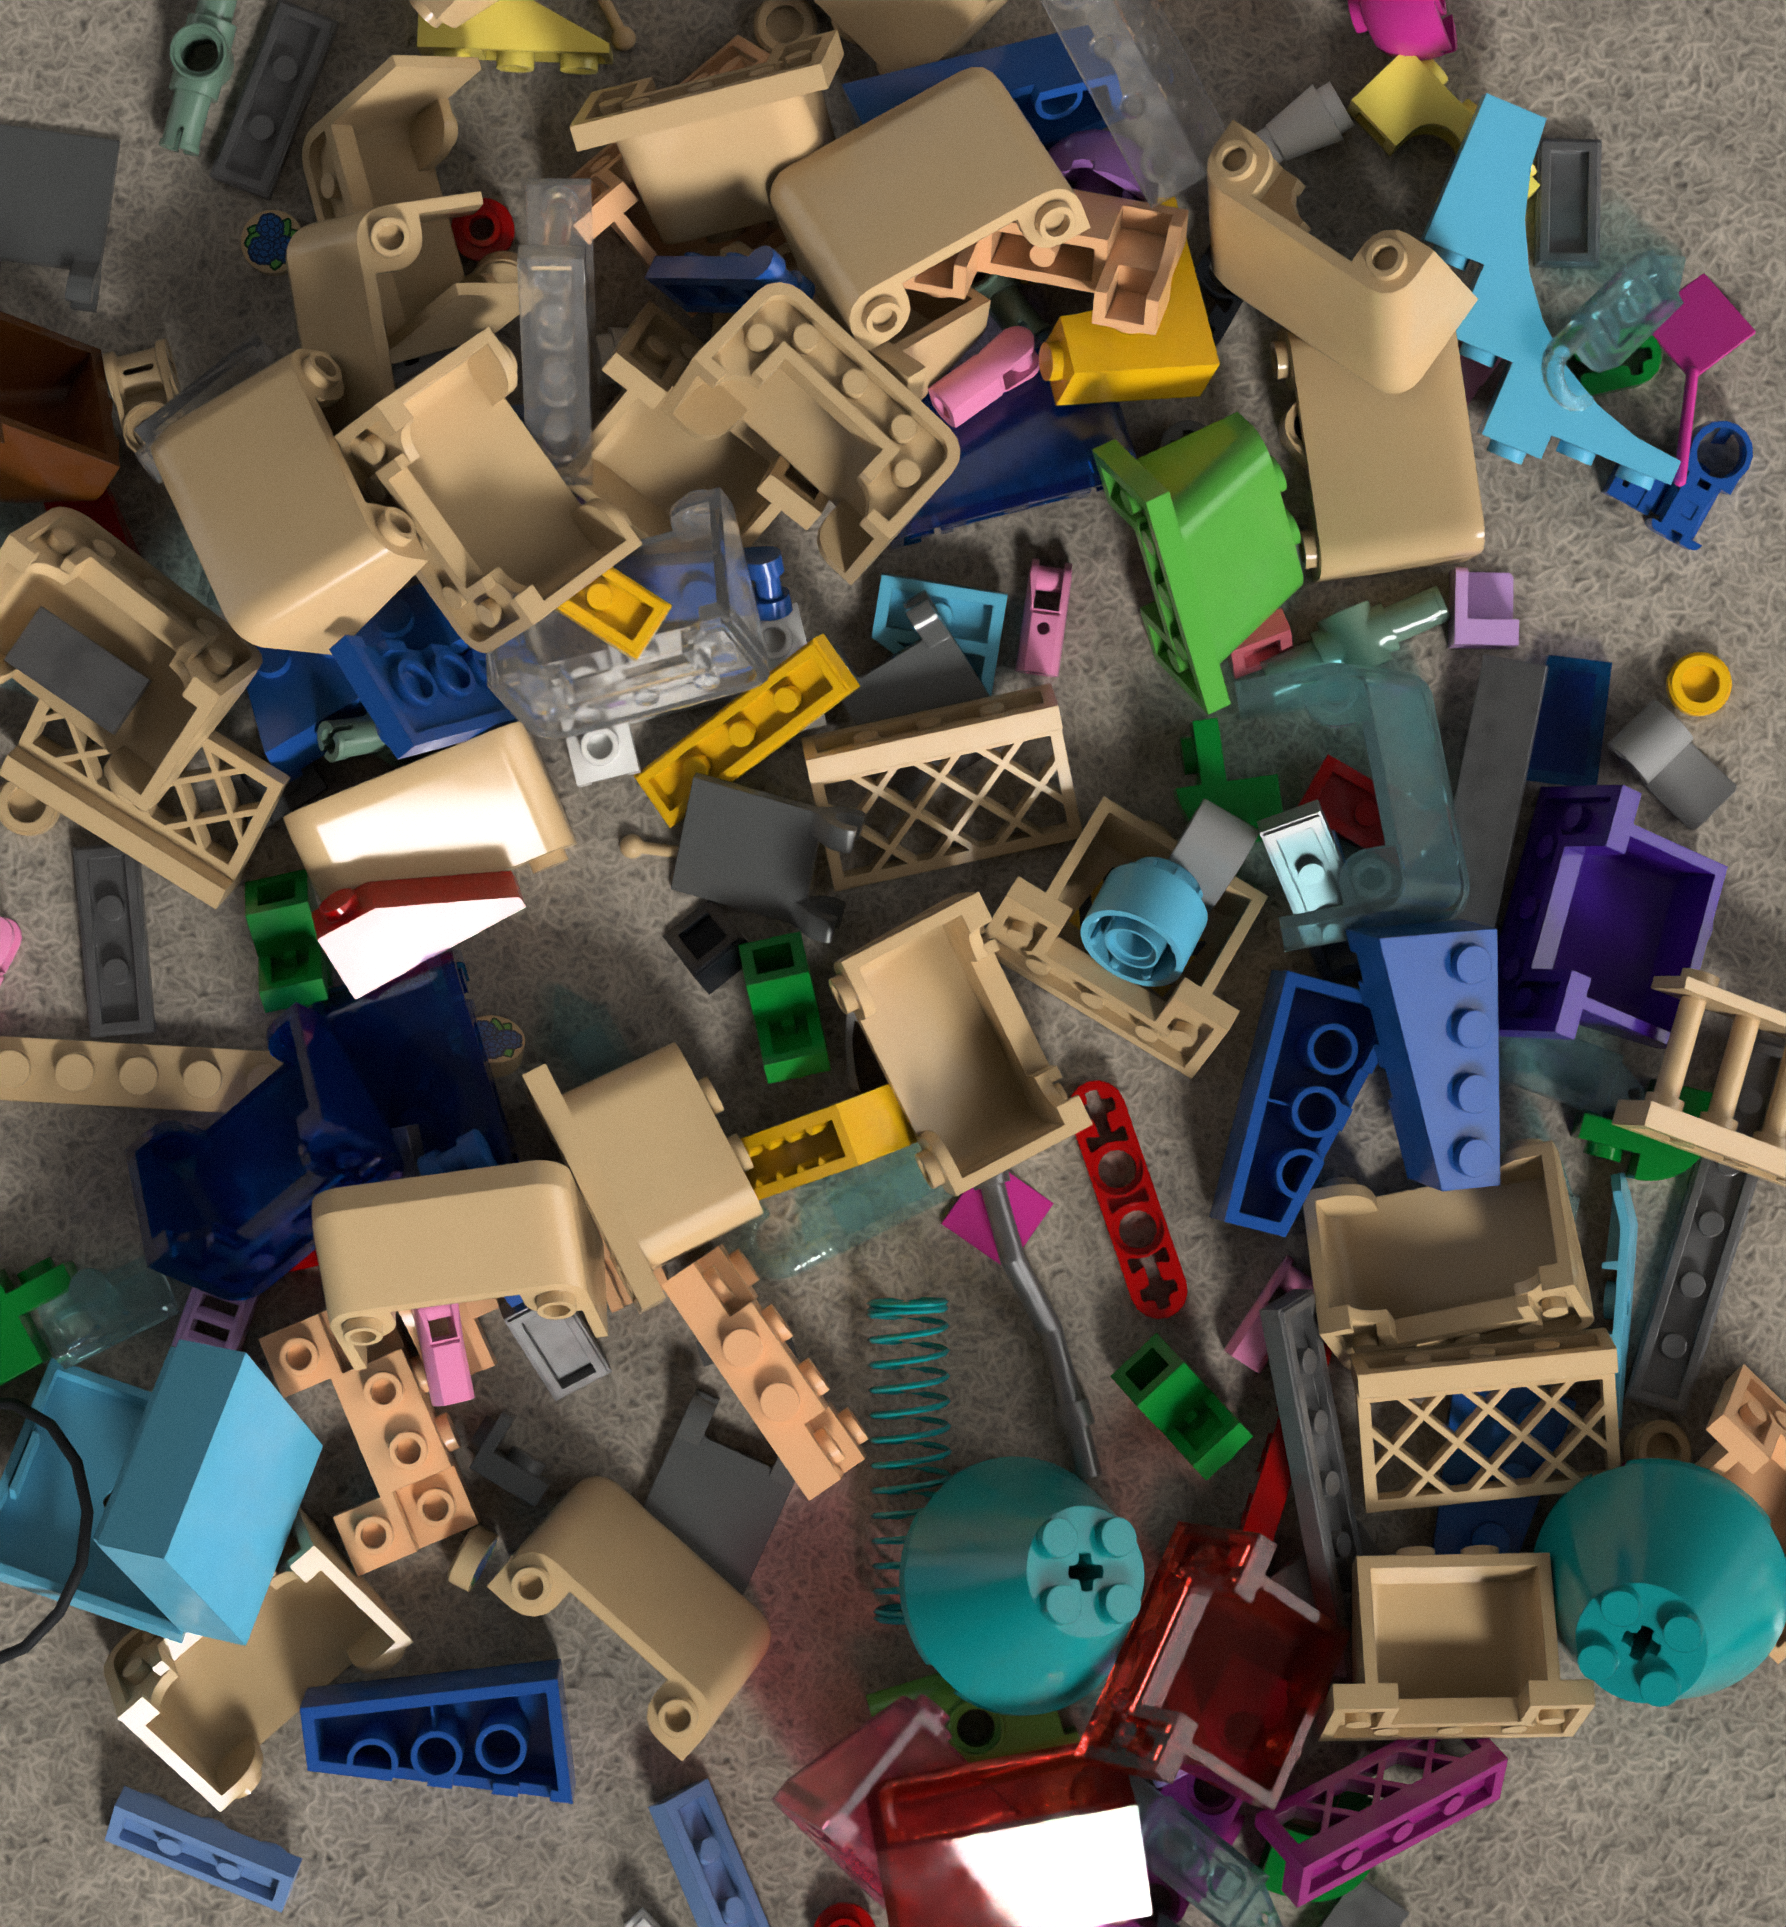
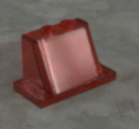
[1074,1521,1351,1810]

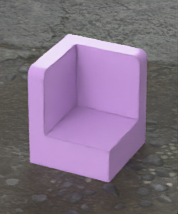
[1448,567,1519,650]

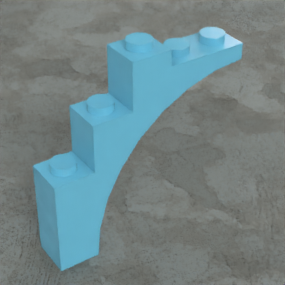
[1421,93,1681,490]

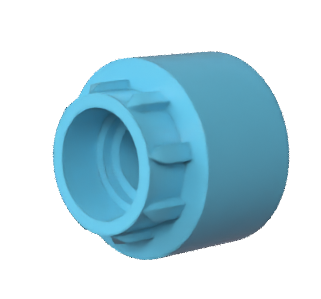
[1080,857,1208,987]

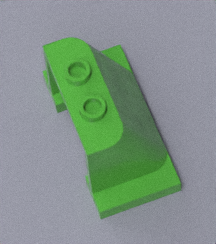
[1092,412,1304,715]

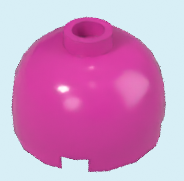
[1348,0,1457,61]

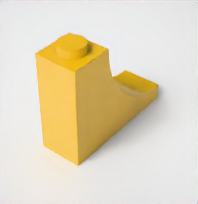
[1039,197,1220,406]
[740,1083,917,1200]

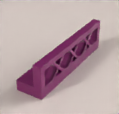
[1255,1738,1508,1908]

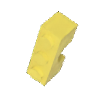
[1346,55,1540,204]

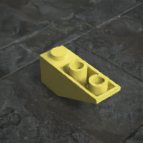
[417,0,613,75]

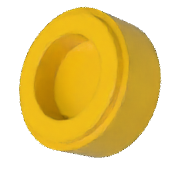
[1666,652,1732,717]

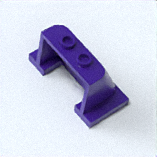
[1498,785,1728,1049]

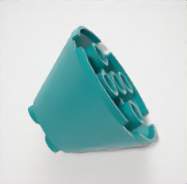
[899,1456,1144,1716]
[1534,1458,1786,1707]

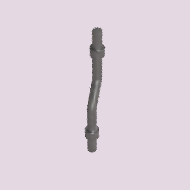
[974,1169,1102,1480]

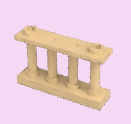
[1612,968,1786,1187]

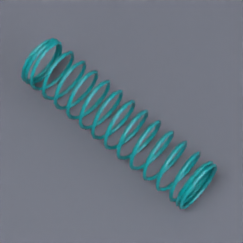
[866,1297,952,1625]

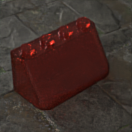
[865,1740,1153,1927]

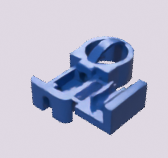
[1601,421,1753,550]

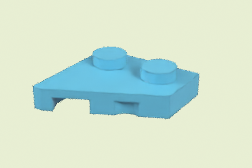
[871,573,1008,696]

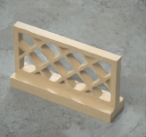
[801,683,1082,892]
[0,699,291,909]
[1350,1328,1621,1513]

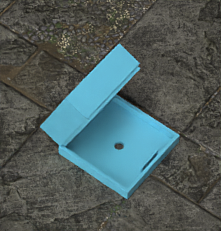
[0,1339,323,1646]

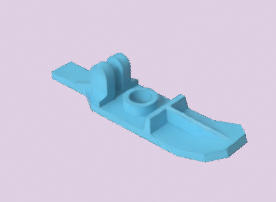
[1601,1172,1638,1429]

